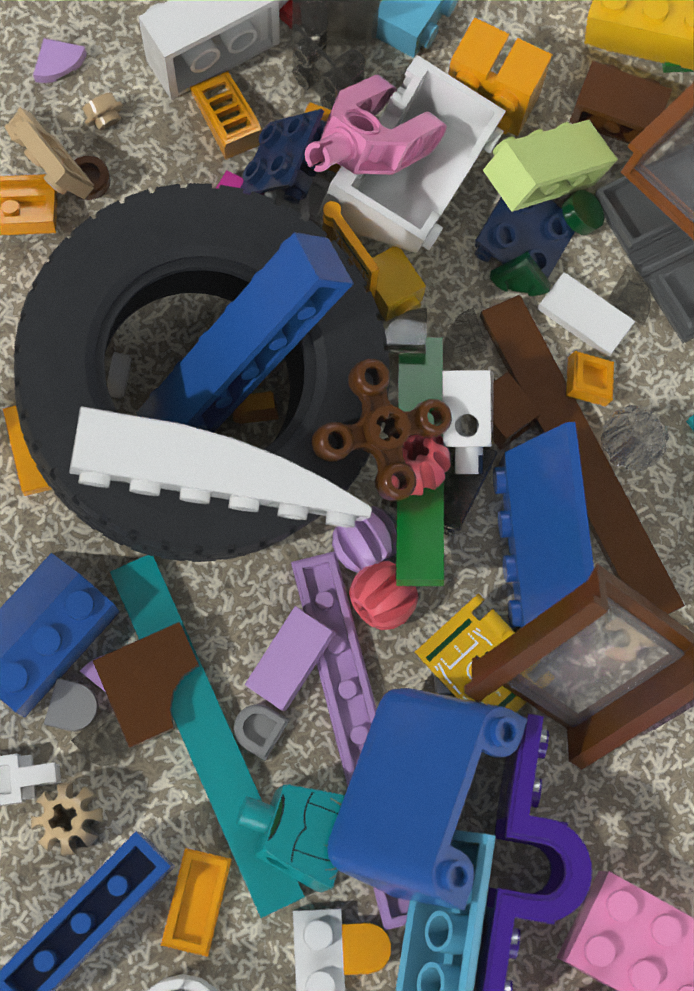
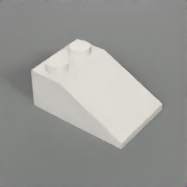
[138,0,280,100]

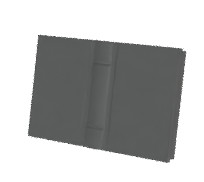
[593,144,694,343]

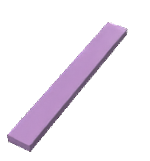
[291,551,409,931]

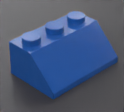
[0,553,120,717]

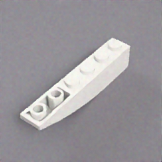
[69,407,372,528]

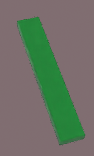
[396,337,444,586]

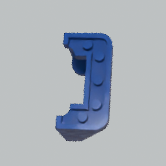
[327,688,528,910]

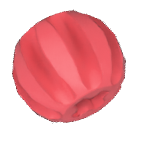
[392,435,451,495]
[349,561,419,630]

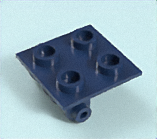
[241,109,326,204]
[474,197,575,279]

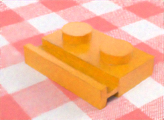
[0,174,57,235]

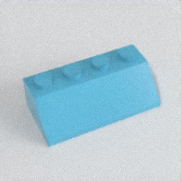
[395,830,496,991]

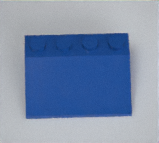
[493,422,594,630]

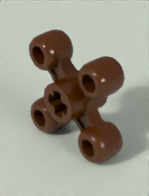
[312,358,452,501]

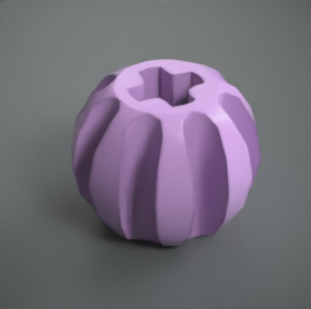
[332,506,397,573]

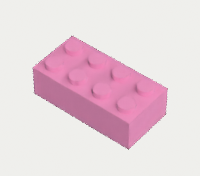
[556,871,694,991]

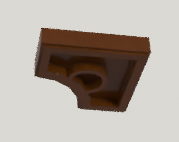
[93,622,199,749]

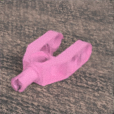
[305,75,446,175]

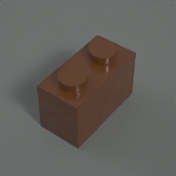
[569,60,673,144]

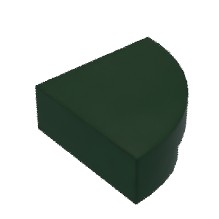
[490,251,550,296]

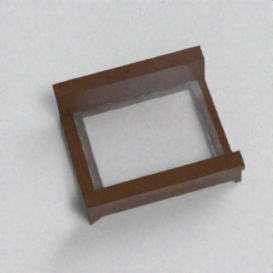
[464,563,694,770]

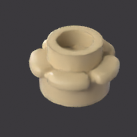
[82,92,123,131]

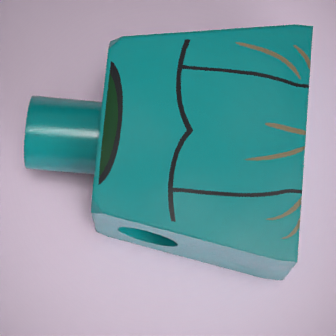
[236,785,345,893]

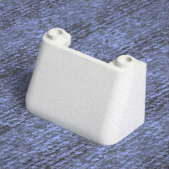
[317,55,506,253]

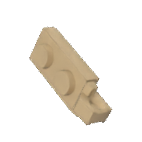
[4,107,94,199]

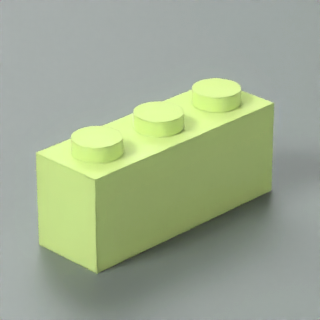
[483,120,618,212]

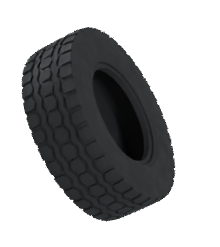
[14,183,390,562]

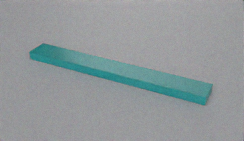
[110,555,305,918]

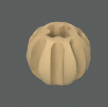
[31,782,103,856]

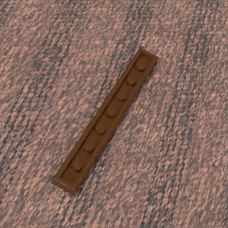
[479,294,685,615]

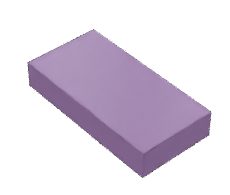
[245,606,336,711]

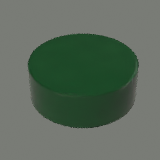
[562,190,604,236]

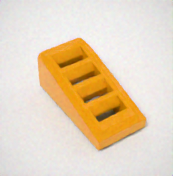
[190,71,263,160]

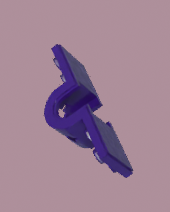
[474,714,592,991]

